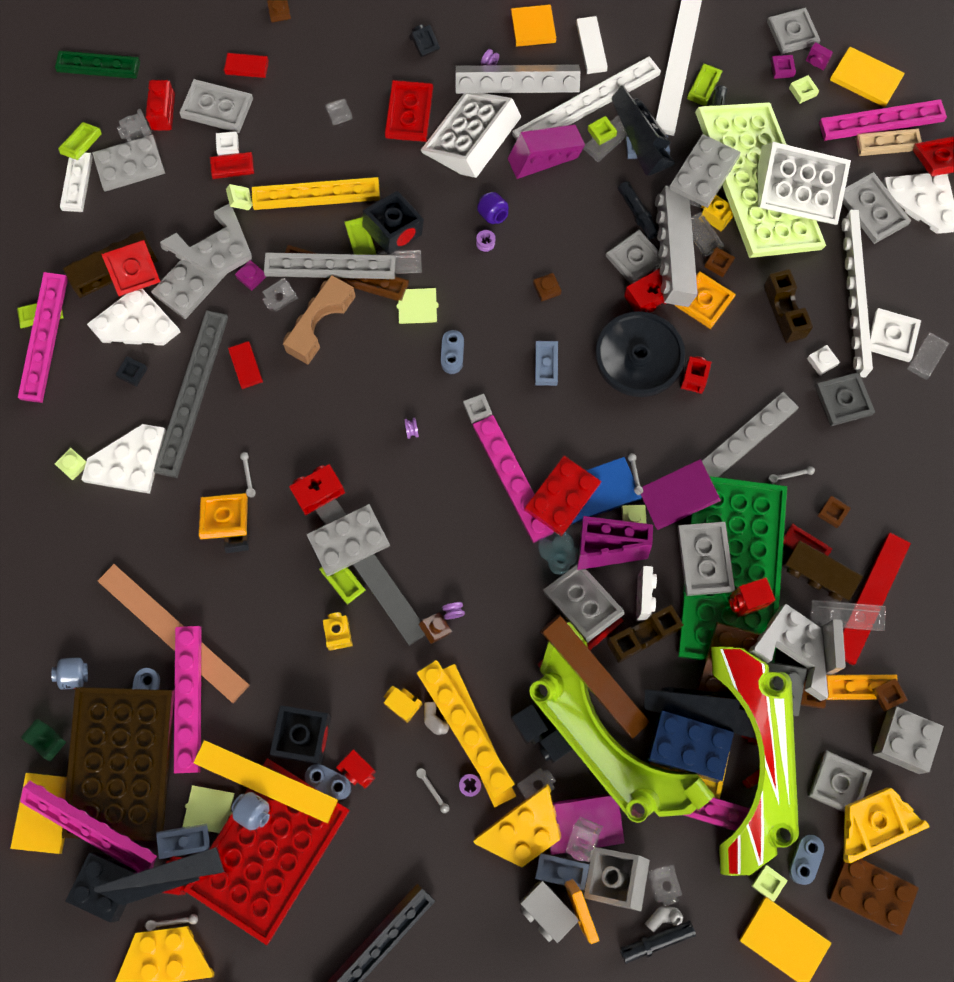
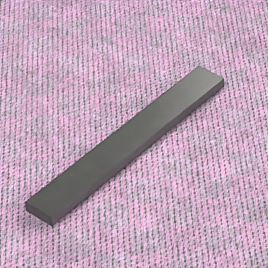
[154,310,228,478]
[315,488,425,646]

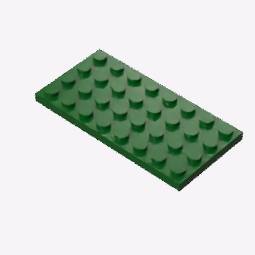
[678,476,787,662]

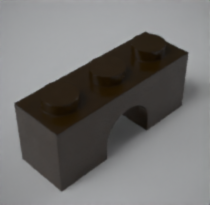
[764,269,813,343]
[607,605,684,664]

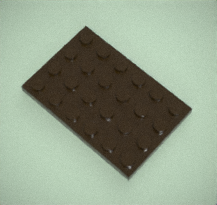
[62,687,175,841]

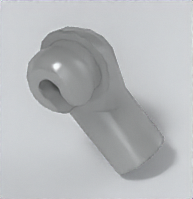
[424,702,449,735]
[644,906,683,933]

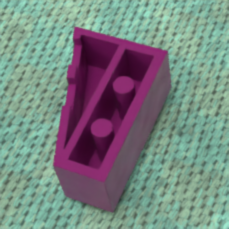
[577,516,653,570]

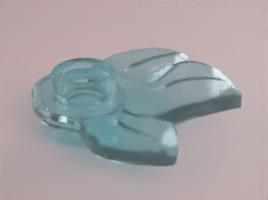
[539,532,579,574]

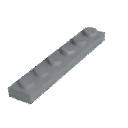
[264,253,396,279]
[702,392,799,477]

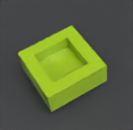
[588,116,617,145]

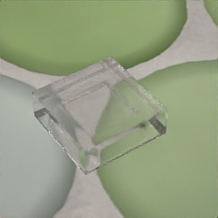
[326,98,352,126]

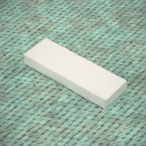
[576,16,607,74]
[60,153,93,212]

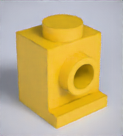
[701,195,734,232]
[323,612,353,651]
[384,686,422,723]

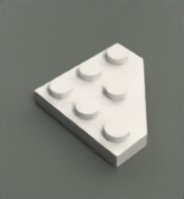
[882,173,954,234]
[87,288,180,346]
[81,424,167,494]

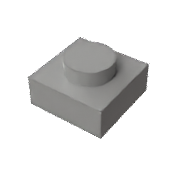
[463,394,492,424]

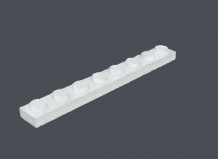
[842,210,873,377]

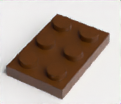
[696,622,760,693]
[828,859,919,935]

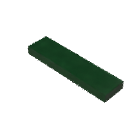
[55,51,140,79]

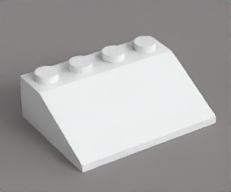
[421,93,521,178]
[758,142,851,225]

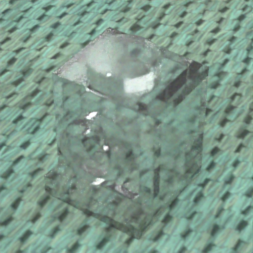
[117,109,152,142]
[263,278,298,312]
[516,767,556,799]
[565,817,603,862]
[647,865,682,906]

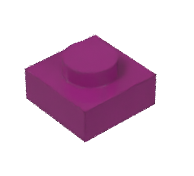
[806,42,833,71]
[771,55,796,79]
[235,260,267,291]

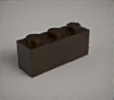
[783,541,863,603]

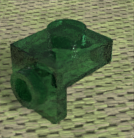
[21,719,66,761]

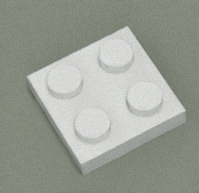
[870,308,921,362]
[636,566,657,622]

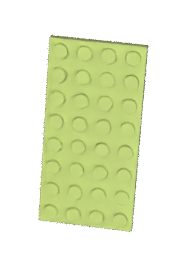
[695,103,826,258]

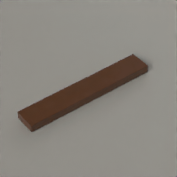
[285,245,409,301]
[540,615,649,739]

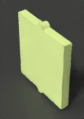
[397,288,439,324]
[183,786,235,833]

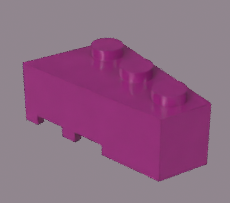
[508,125,585,179]

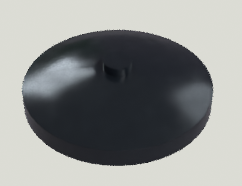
[595,312,685,397]

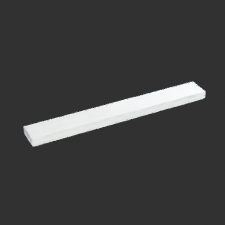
[656,0,702,136]
[512,56,661,141]

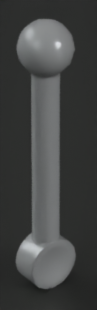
[240,452,256,498]
[628,453,643,495]
[768,466,815,484]
[416,768,449,813]
[145,914,198,931]

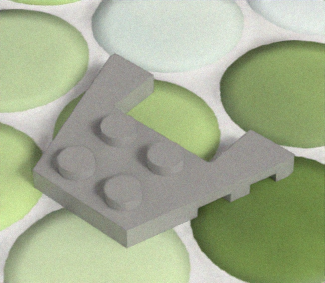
[160,204,252,280]
[749,604,828,701]

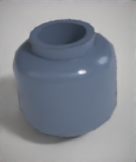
[52,658,88,689]
[232,792,270,830]

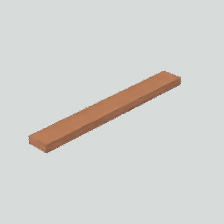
[98,564,250,703]

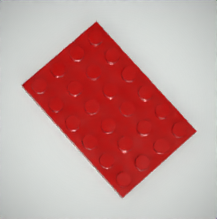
[184,758,350,945]

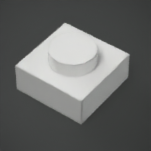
[216,132,239,156]
[807,345,840,376]

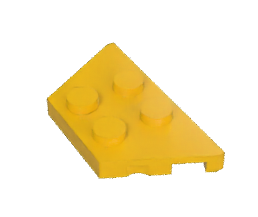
[473,784,561,867]
[843,788,929,863]
[116,926,214,982]

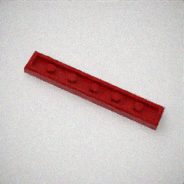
[843,533,911,665]

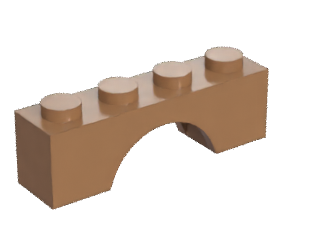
[283,275,356,365]

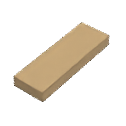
[855,128,922,156]

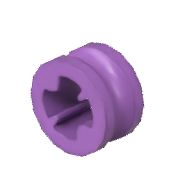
[481,49,499,66]
[476,230,495,252]
[404,417,419,439]
[442,602,465,619]
[459,774,481,797]

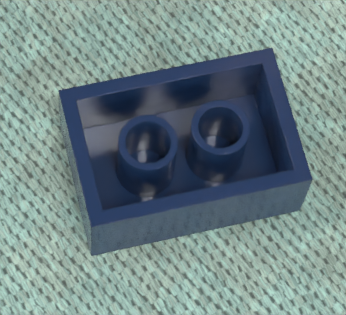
[646,711,734,783]

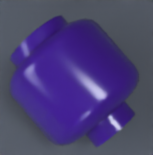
[477,192,509,224]

